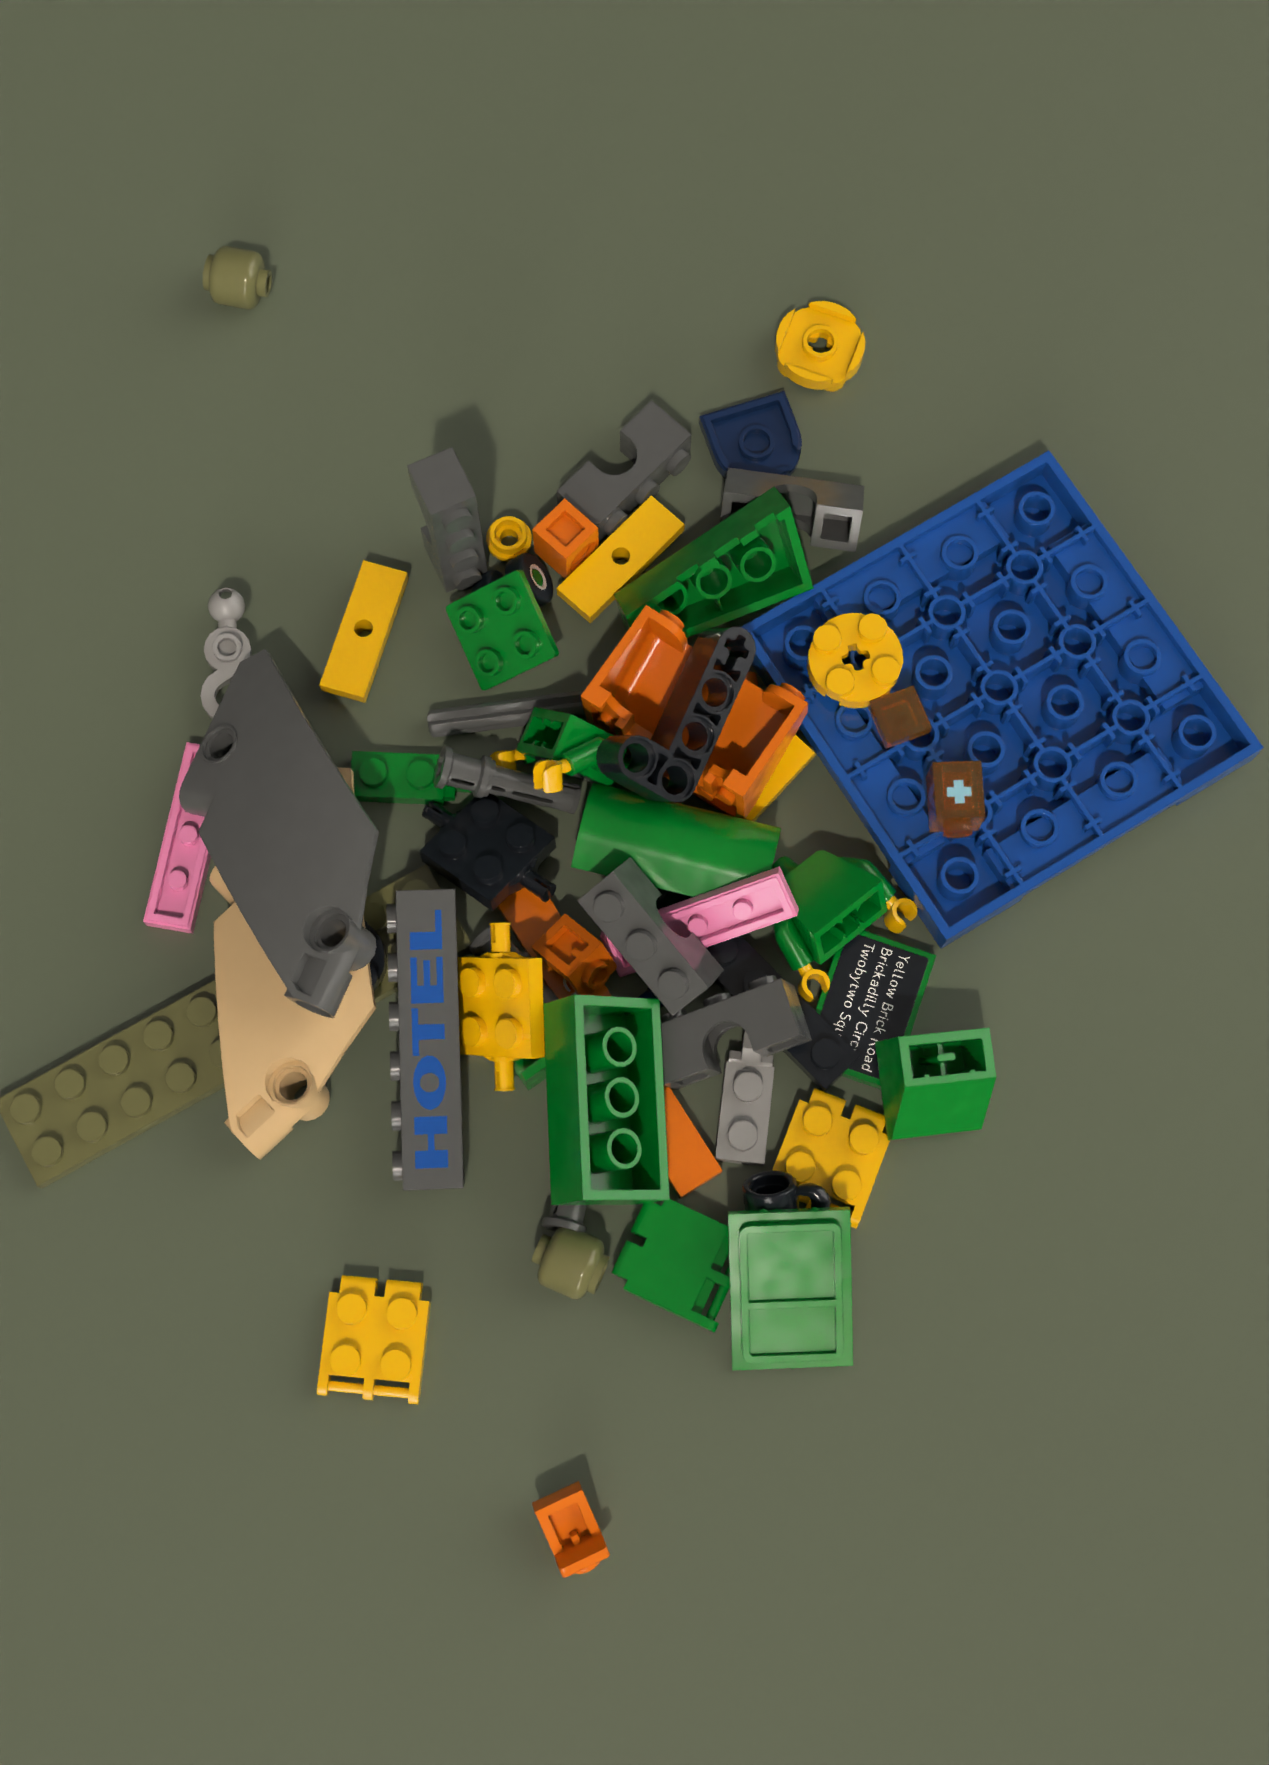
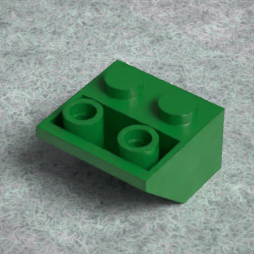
[875,1027,996,1140]

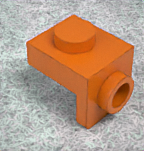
[532,1481,610,1578]

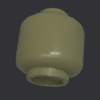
[203,246,272,310]
[531,1227,610,1300]

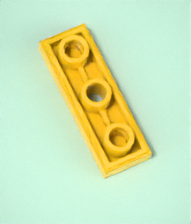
[556,495,685,624]
[319,560,409,703]

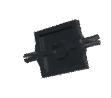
[420,794,556,912]

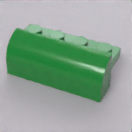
[571,783,781,897]

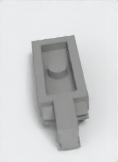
[715,1030,775,1167]

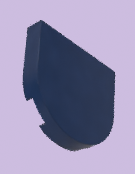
[699,391,802,479]

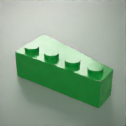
[614,486,814,638]

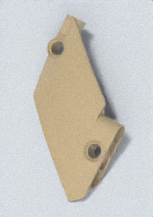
[210,767,376,1160]

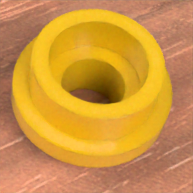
[486,516,532,562]

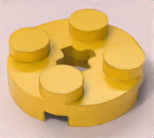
[775,301,865,392]
[807,613,903,709]

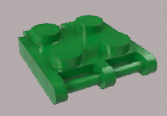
[612,1199,730,1333]

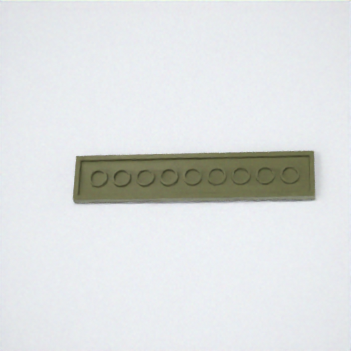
[0,864,472,1189]

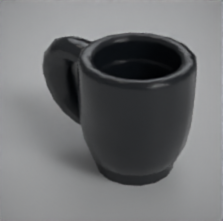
[742,1170,831,1211]

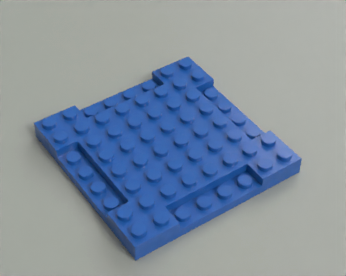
[741,451,1264,949]

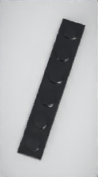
[656,888,860,1092]

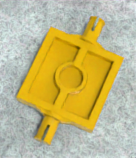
[457,922,545,1091]

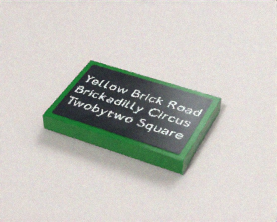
[815,930,936,1090]

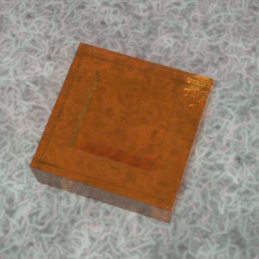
[868,685,932,749]

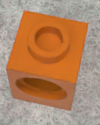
[532,498,599,579]

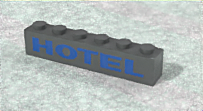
[386,889,464,1191]

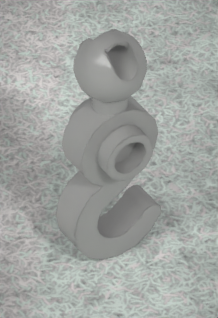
[200,587,252,719]

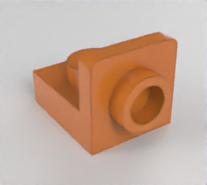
[531,913,617,995]

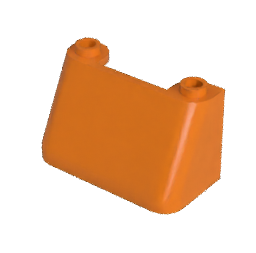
[581,605,808,819]

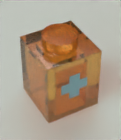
[926,761,986,838]

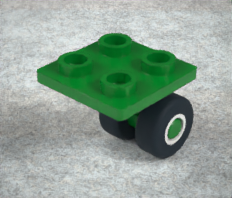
[446,553,559,691]

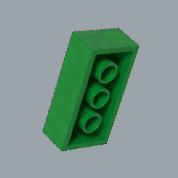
[543,994,670,1205]

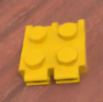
[772,1088,890,1229]
[317,1275,431,1405]

